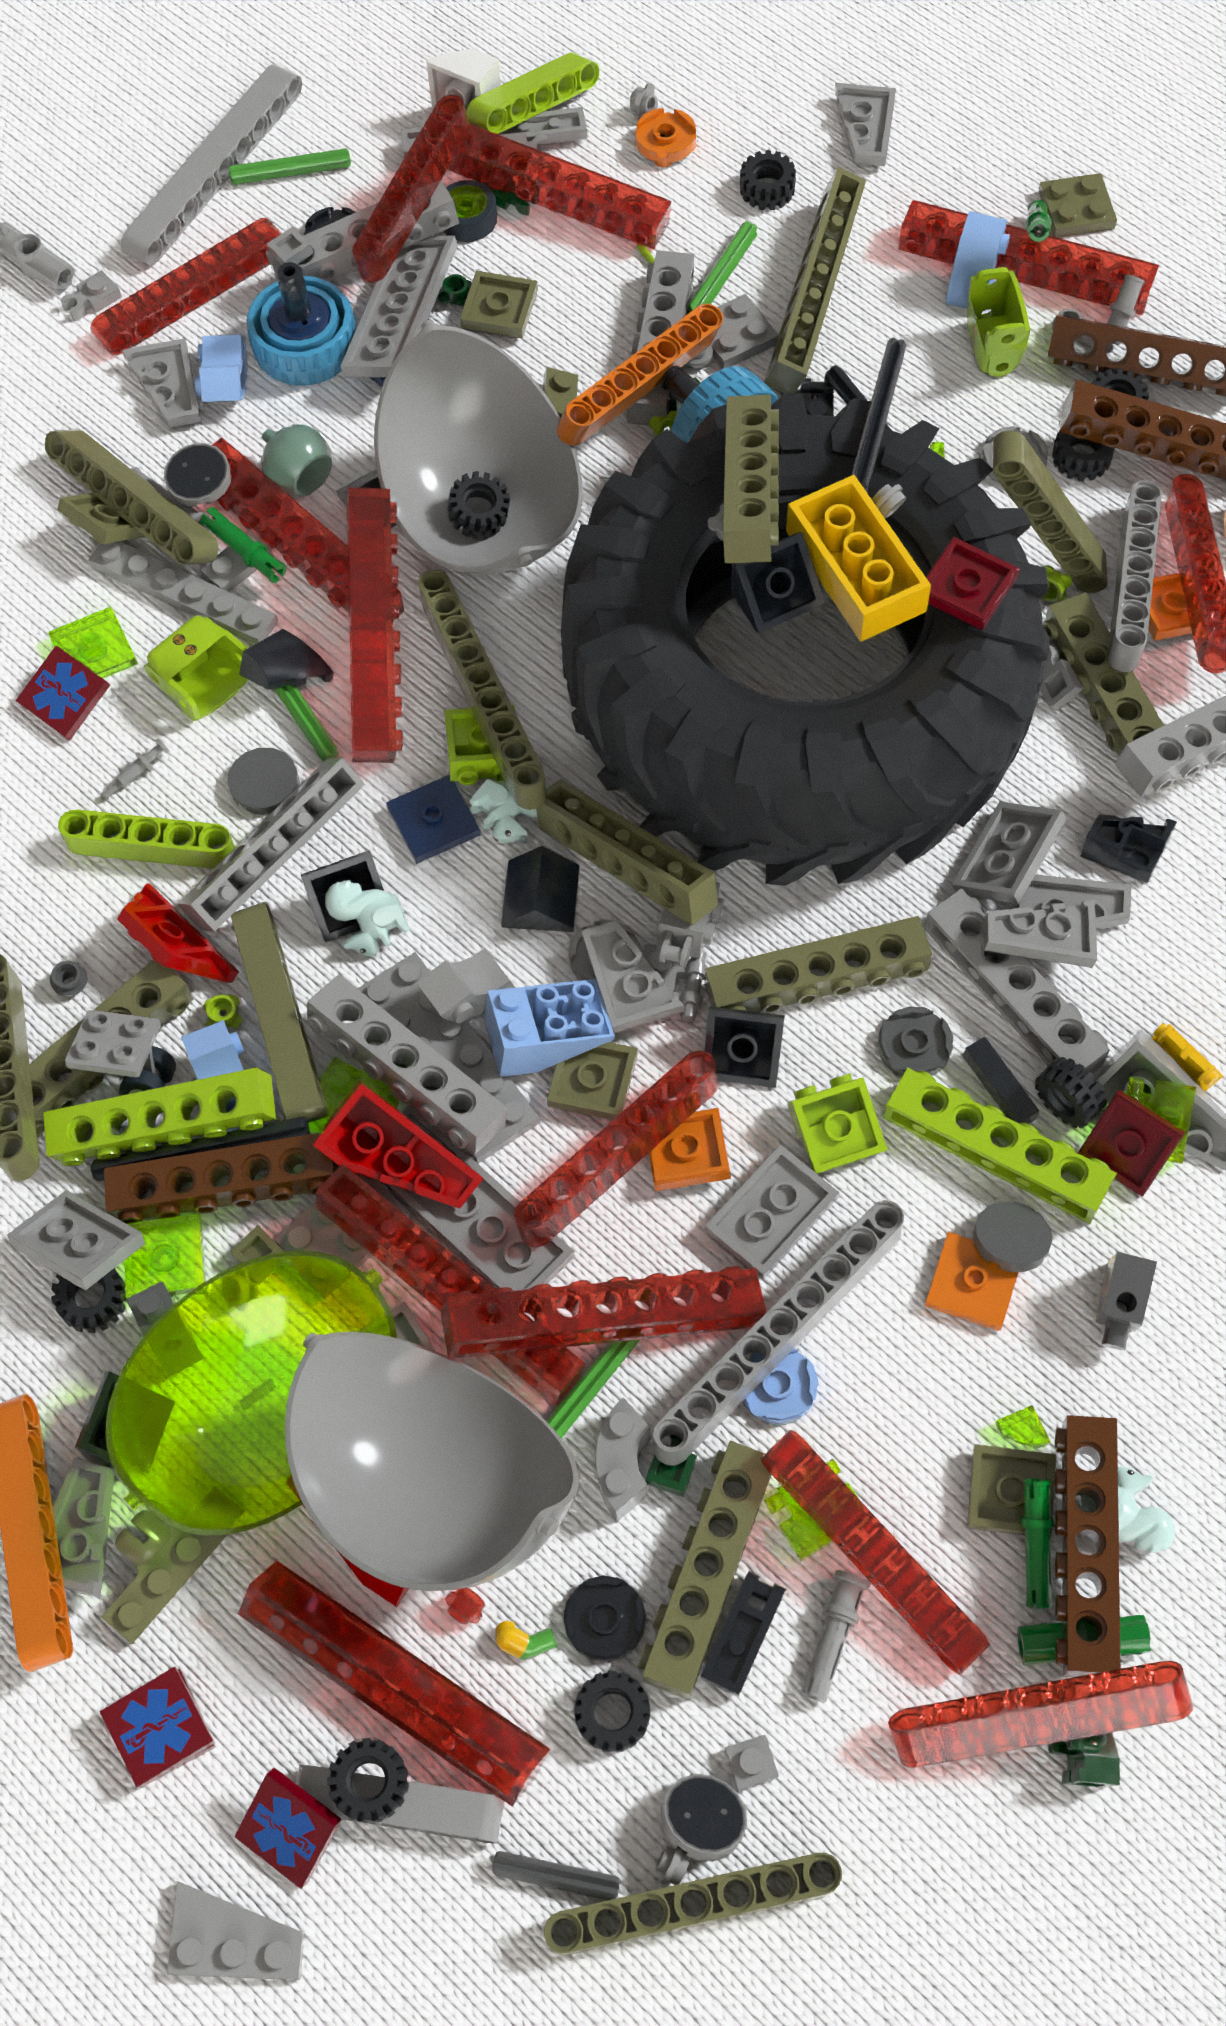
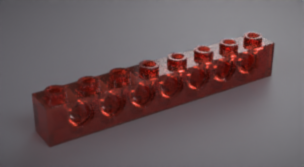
[426,113,672,250]
[898,199,1159,315]
[212,437,404,636]
[316,1164,586,1406]
[440,1266,766,1359]

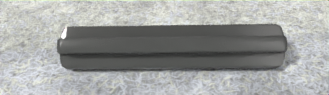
[492,1851,620,1900]

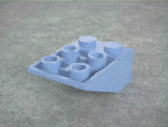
[483,979,615,1077]

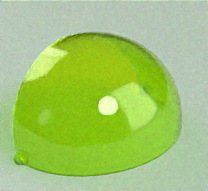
[106,1251,397,1536]

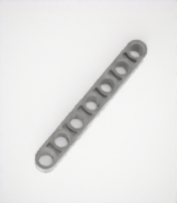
[1107,480,1162,672]

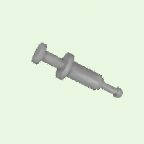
[100,738,170,800]

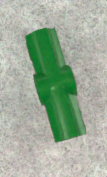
[1017,1615,1151,1665]

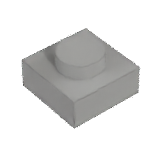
[267,226,313,265]
[725,1734,779,1792]

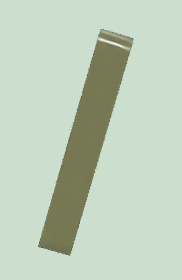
[44,429,218,565]
[992,431,1108,593]
[231,901,329,1123]
[0,954,39,1181]
[544,1853,842,1955]

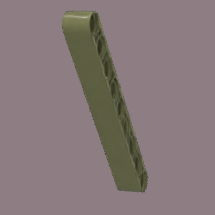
[418,569,547,810]

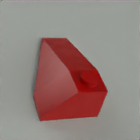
[312,1080,484,1209]

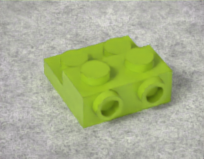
[444,705,515,785]
[787,1073,888,1174]

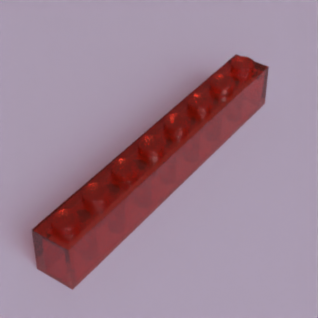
[346,487,403,763]
[237,1560,550,1807]

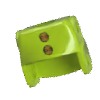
[967,267,1030,377]
[144,615,248,722]

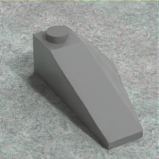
[1095,1029,1226,1171]

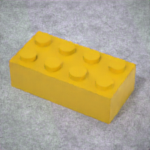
[786,475,931,642]

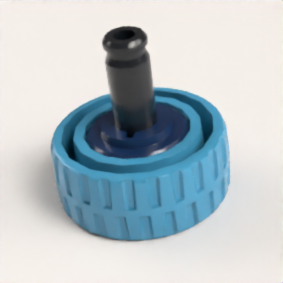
[246,262,356,386]
[661,366,778,443]

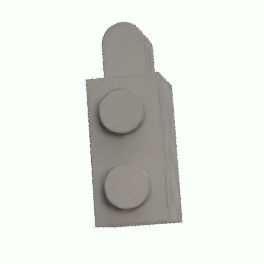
[657,882,724,968]

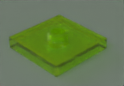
[48,606,138,678]
[124,1213,207,1300]

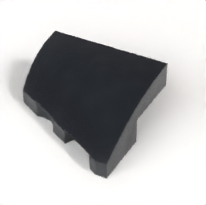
[239,629,334,690]
[1080,814,1177,884]

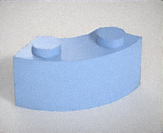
[946,211,1010,313]
[195,334,247,402]
[181,1020,245,1132]

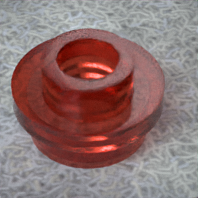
[445,1588,485,1625]

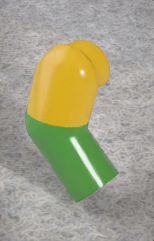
[495,1620,558,1660]

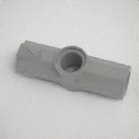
[0,222,75,290]

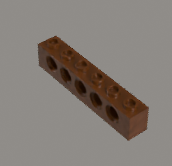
[1047,314,1226,396]
[1059,379,1226,480]
[104,1133,342,1226]
[1054,1415,1121,1680]

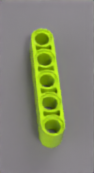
[467,52,600,135]
[58,809,235,869]

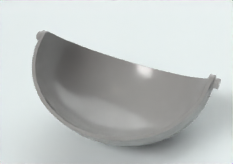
[374,320,583,574]
[285,1332,579,1591]

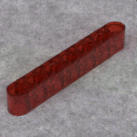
[352,95,470,283]
[90,218,282,355]
[1165,473,1226,674]
[514,1050,719,1248]
[760,1430,990,1676]
[888,1660,1194,1768]

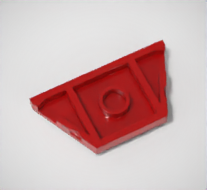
[117,883,239,983]

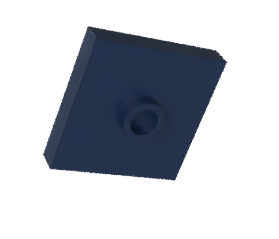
[386,774,481,864]

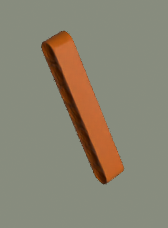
[556,304,724,446]
[0,1393,73,1672]

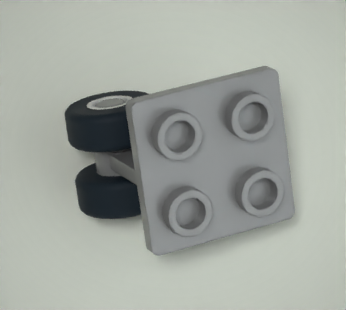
[65,1010,176,1096]

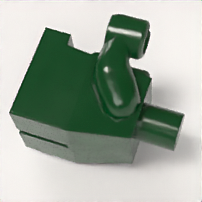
[1048,1712,1120,1788]

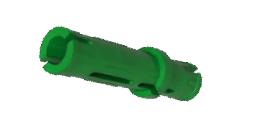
[1026,200,1052,242]
[200,507,286,583]
[1021,1478,1055,1609]

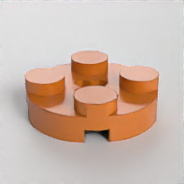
[635,108,696,168]

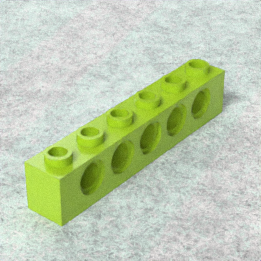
[43,1067,276,1166]
[883,1067,1117,1224]

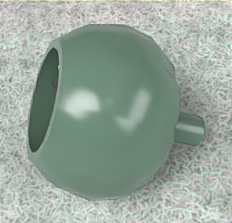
[261,424,332,498]

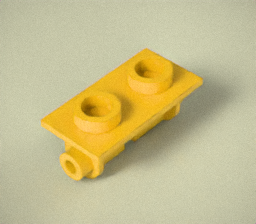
[1152,1023,1223,1092]

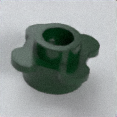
[438,274,472,306]

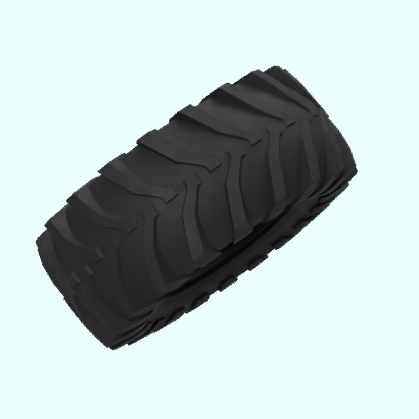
[561,393,1050,886]

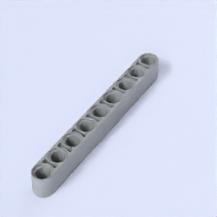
[121,64,302,266]
[653,1200,904,1466]

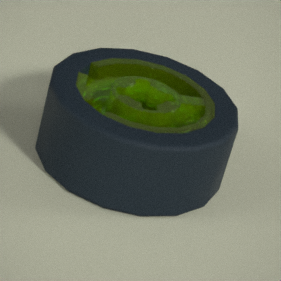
[443,180,497,242]

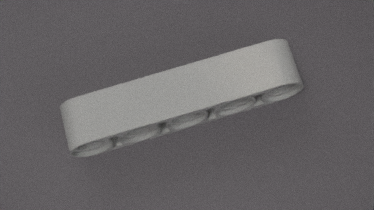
[296,1765,505,1844]

